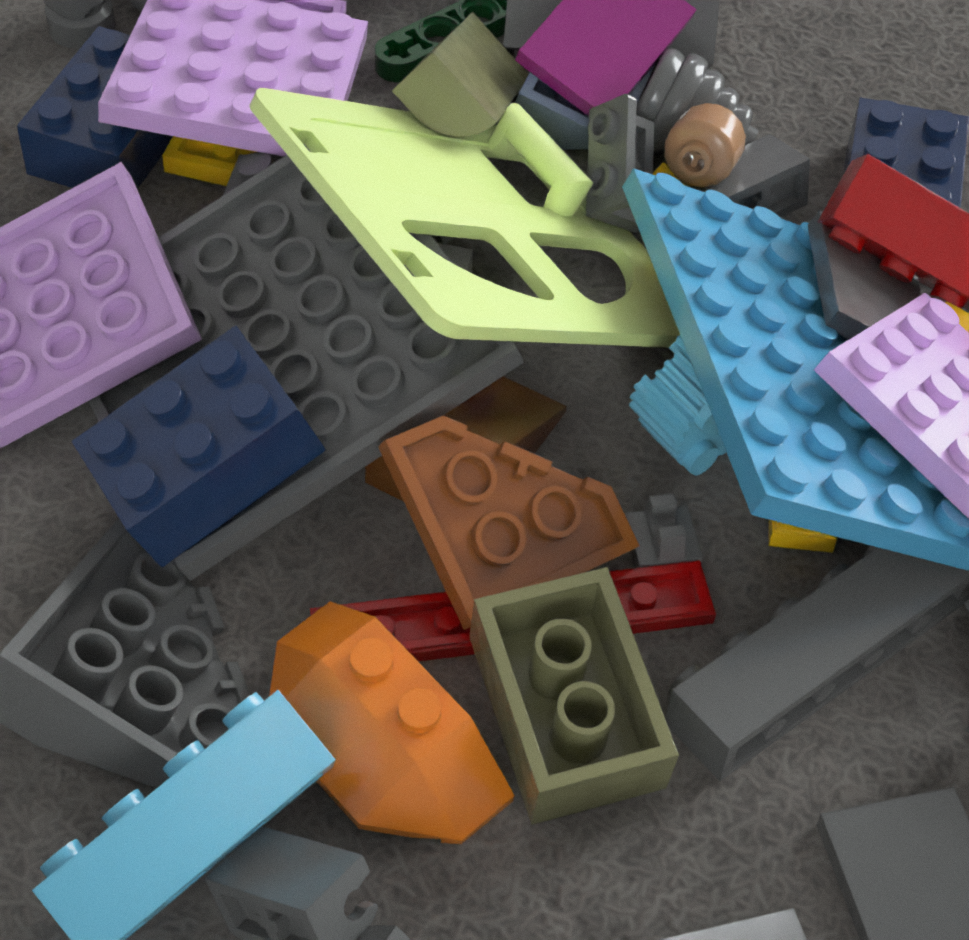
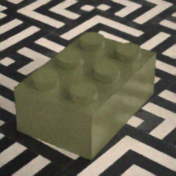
[469,567,679,825]

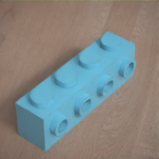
[32,690,336,940]

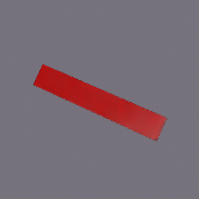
[310,560,716,662]

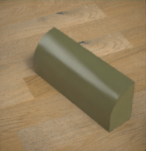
[392,12,528,137]

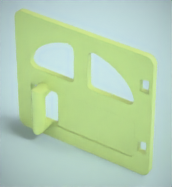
[249,88,680,348]

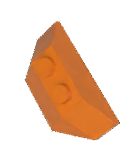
[269,601,515,844]

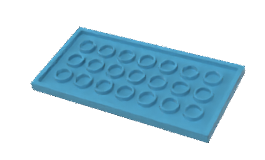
[622,168,969,571]

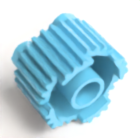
[629,335,726,476]

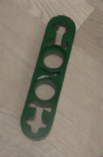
[375,0,507,83]

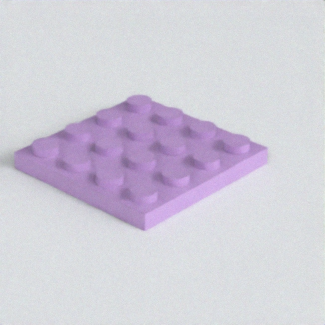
[98,0,368,157]
[0,162,202,448]
[814,293,969,519]

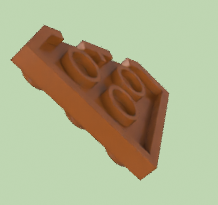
[378,415,640,630]

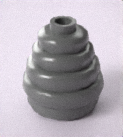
[636,48,759,156]

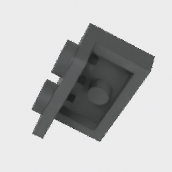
[586,94,654,233]

